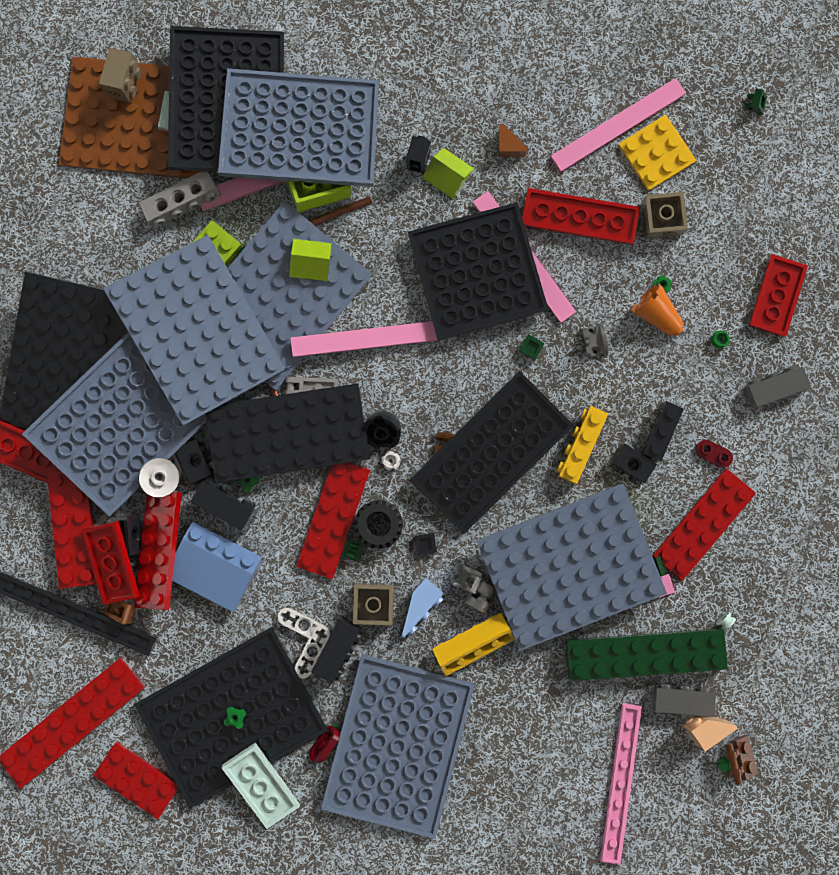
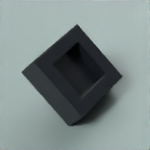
[415,533,437,555]

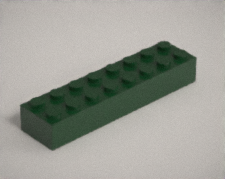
[565,628,728,681]

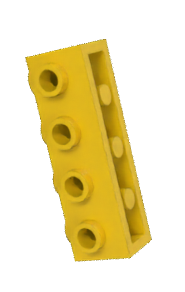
[556,406,608,485]
[432,613,515,676]

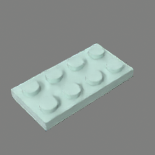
[222,743,300,829]

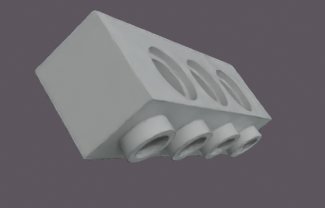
[139,171,221,228]

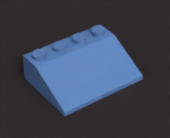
[172,522,262,613]

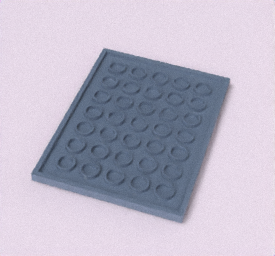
[218,69,379,187]
[227,201,373,390]
[103,235,285,426]
[22,333,207,517]
[476,483,667,651]
[321,654,475,839]

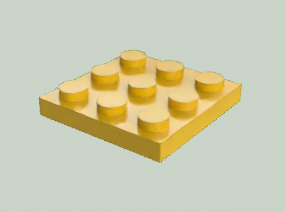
[618,114,697,191]

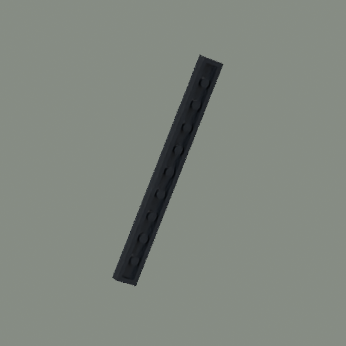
[0,571,158,656]

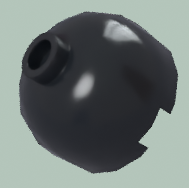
[363,411,402,449]

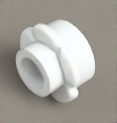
[381,451,400,470]

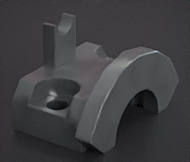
[581,323,608,358]
[449,563,482,594]

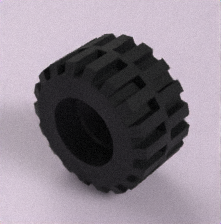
[354,500,403,549]

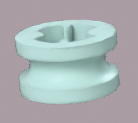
[716,612,736,631]

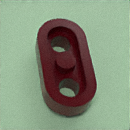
[695,440,733,468]
[309,726,340,764]

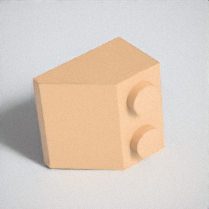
[683,715,738,752]

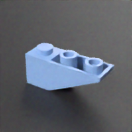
[402,578,443,637]

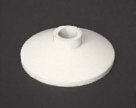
[139,458,179,497]

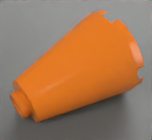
[631,284,684,336]

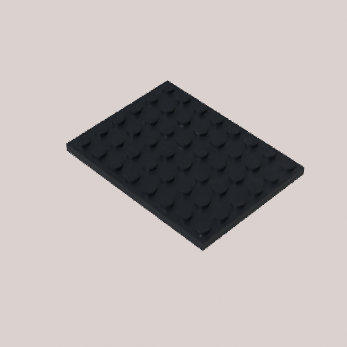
[168,26,284,172]
[0,272,128,429]
[134,626,328,809]

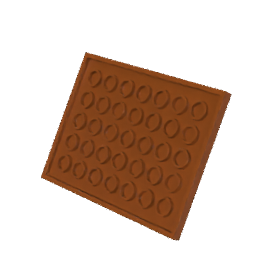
[59,56,201,179]

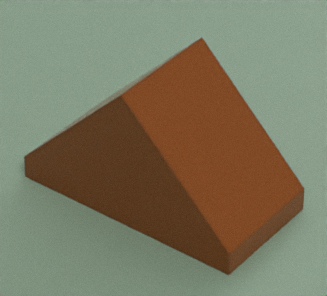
[498,123,529,157]
[103,600,136,625]

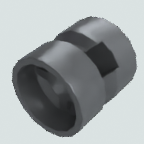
[464,581,497,614]

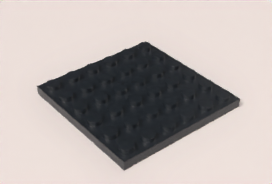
[408,202,549,341]

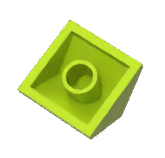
[422,148,474,199]
[289,239,332,282]

